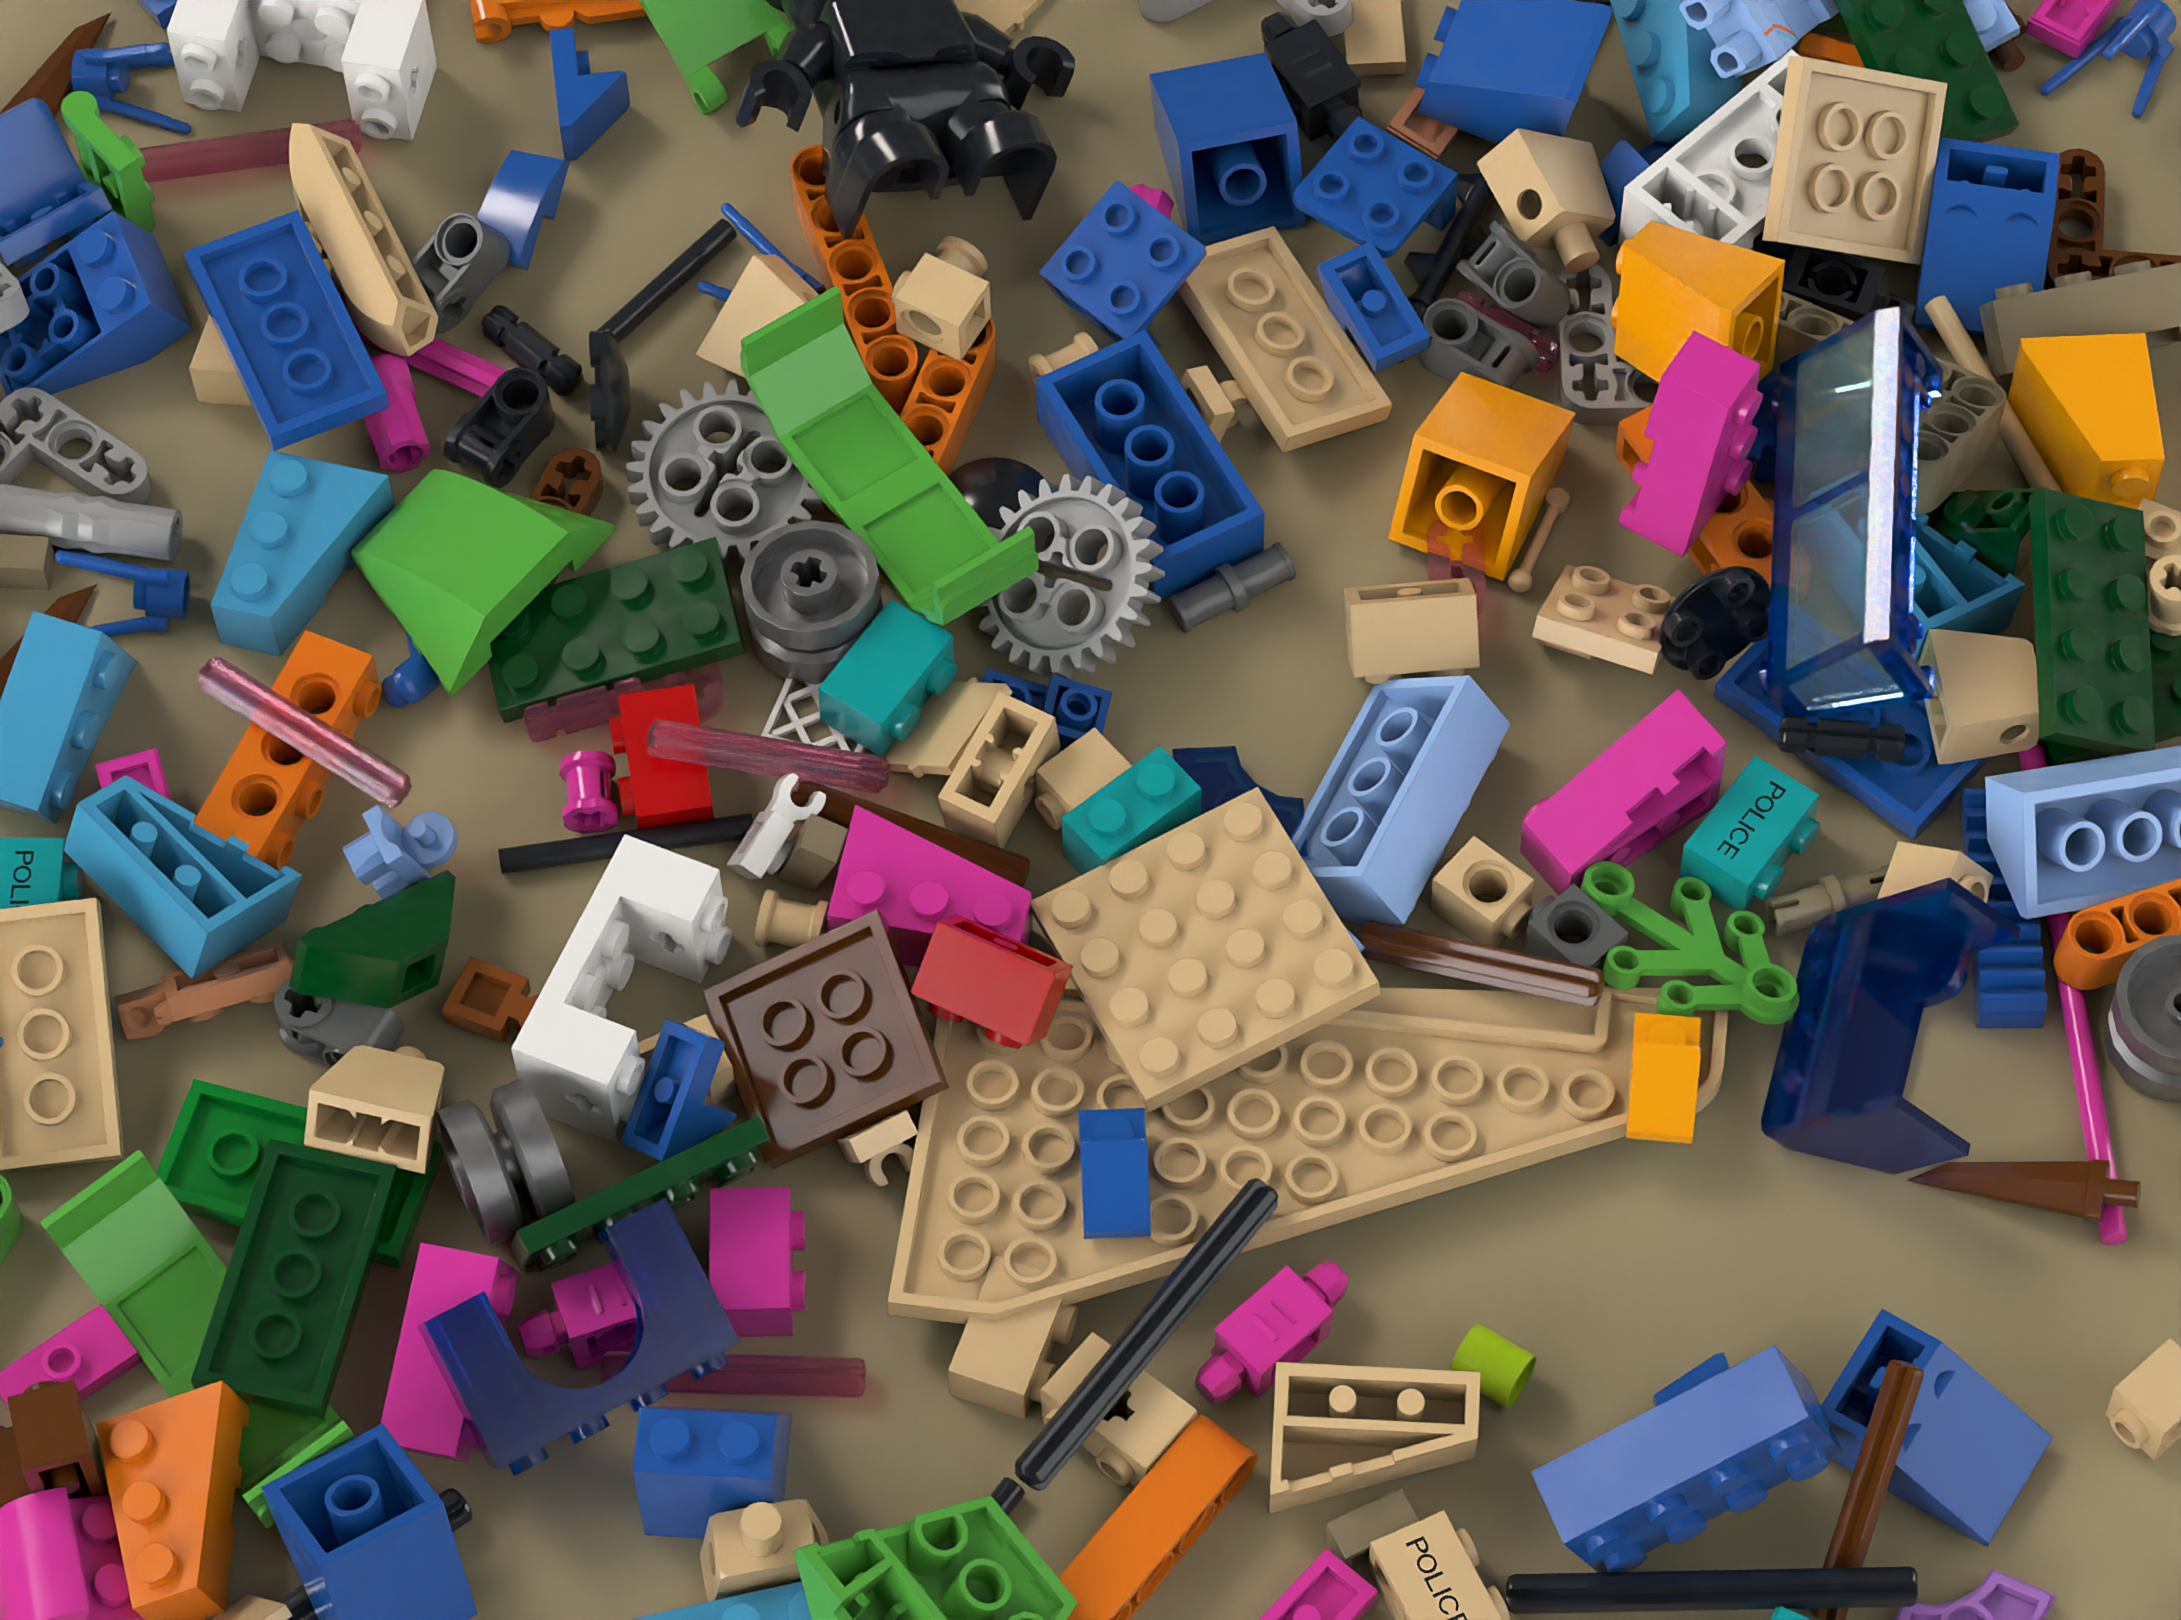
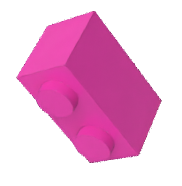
[709,1186,806,1338]

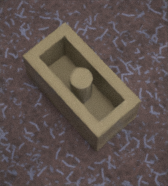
[0,534,55,590]
[777,813,848,892]
[1325,1488,1420,1570]

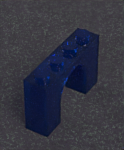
[417,1197,740,1476]

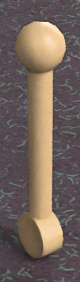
[1508,487,1570,593]

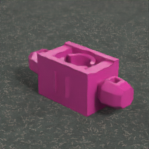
[517,1252,705,1370]
[1195,1261,1349,1404]

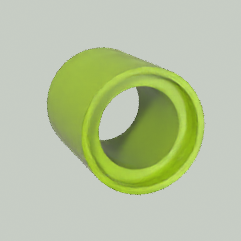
[1449,1323,1537,1409]

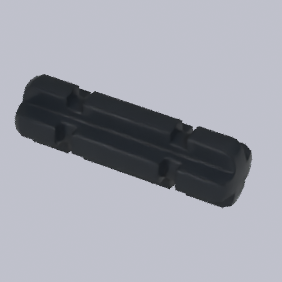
[481,305,584,396]
[1778,714,1905,762]

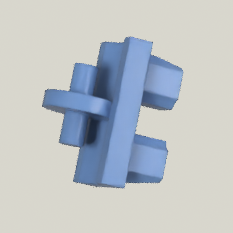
[342,804,458,900]

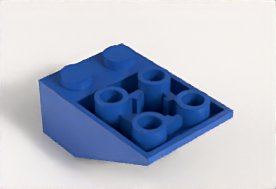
[1913,137,2060,337]
[0,210,193,396]
[1821,1309,2053,1547]

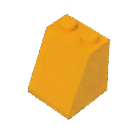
[1611,221,1785,383]
[2007,333,2165,509]
[1388,372,1576,581]

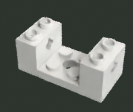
[167,0,437,141]
[1618,49,1801,250]
[511,834,732,1144]

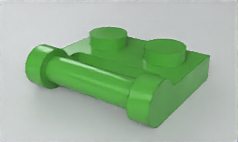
[61,91,156,233]

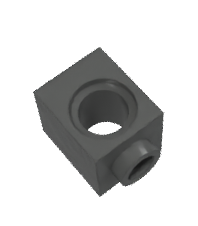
[1524,883,1629,971]

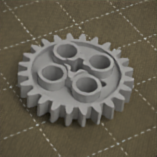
[626,380,824,569]
[974,474,1165,679]

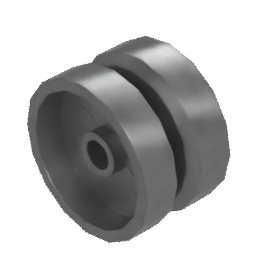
[740,520,883,684]
[2103,934,2181,1103]
[436,1077,576,1247]

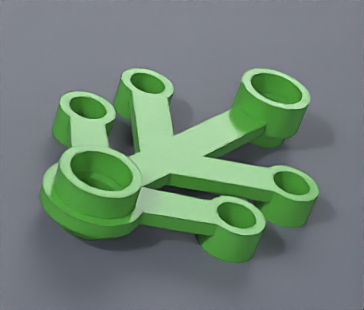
[1580,861,1800,1025]

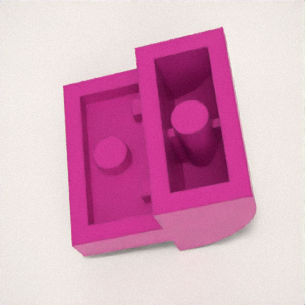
[0,1487,145,1620]

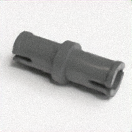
[1168,542,1296,633]

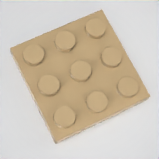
[1762,56,1948,265]

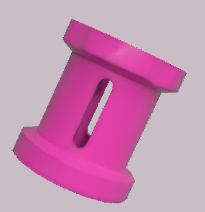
[559,750,618,833]

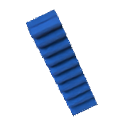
[1959,788,2047,1028]

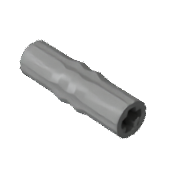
[0,483,183,562]

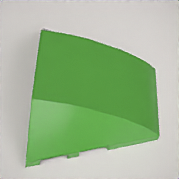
[351,469,616,699]
[794,1495,1078,1620]

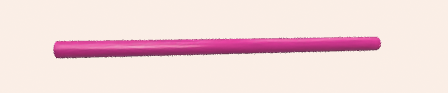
[2018,745,2128,1245]

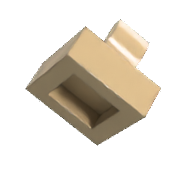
[1180,365,1248,444]
[837,1110,919,1187]

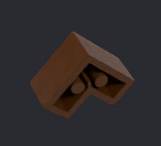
[0,1380,108,1507]

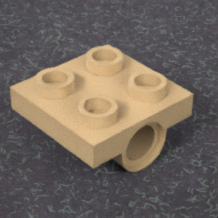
[1532,564,1676,675]

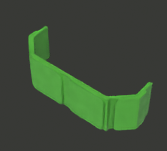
[740,286,1039,626]
[40,1149,356,1529]

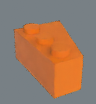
[96,1380,250,1620]

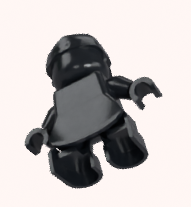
[735,0,1075,239]

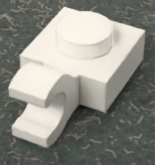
[726,773,826,879]

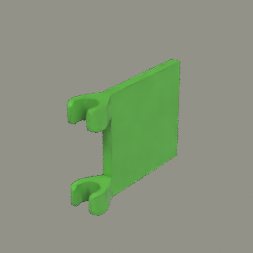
[639,0,794,114]

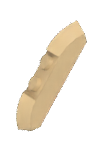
[289,123,439,357]

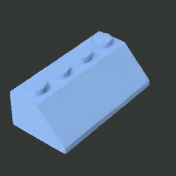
[1290,675,1511,925]
[1985,745,2181,919]

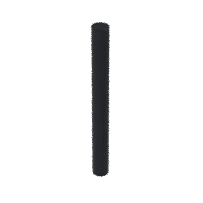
[498,813,753,874]

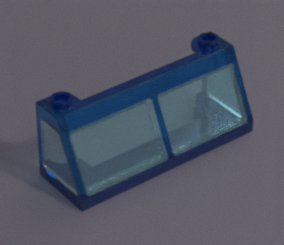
[1760,306,1943,718]

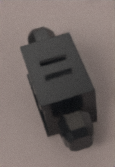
[1261,12,1363,142]
[1769,246,1916,336]

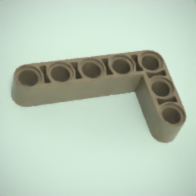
[1768,291,2007,514]

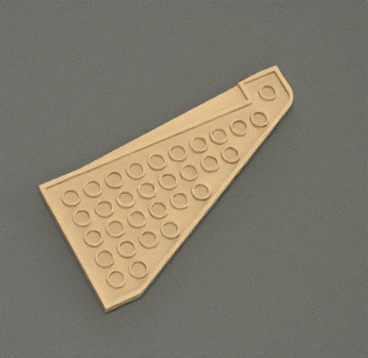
[888,978,1729,1324]

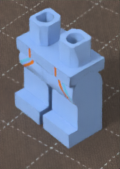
[1679,0,1839,79]

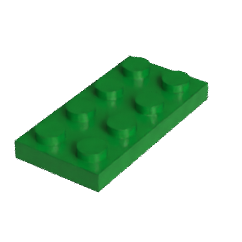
[156,1079,444,1269]

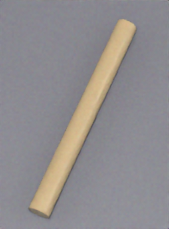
[1924,295,2062,492]

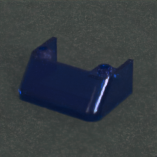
[1761,877,2021,1175]

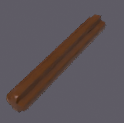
[791,779,1030,888]
[1358,921,1605,1007]
[1810,1360,1924,1620]

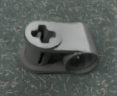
[410,212,510,333]
[1456,220,1571,329]
[1419,298,1539,389]
[274,978,404,1068]

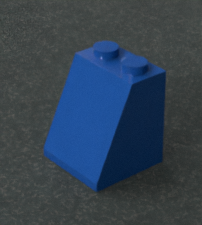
[1415,0,1614,144]
[1149,52,1307,245]
[632,1405,792,1539]
[261,1423,478,1620]

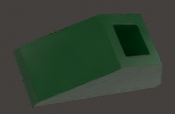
[1925,487,2049,578]
[289,870,456,1009]

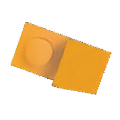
[1626,1012,1701,1144]

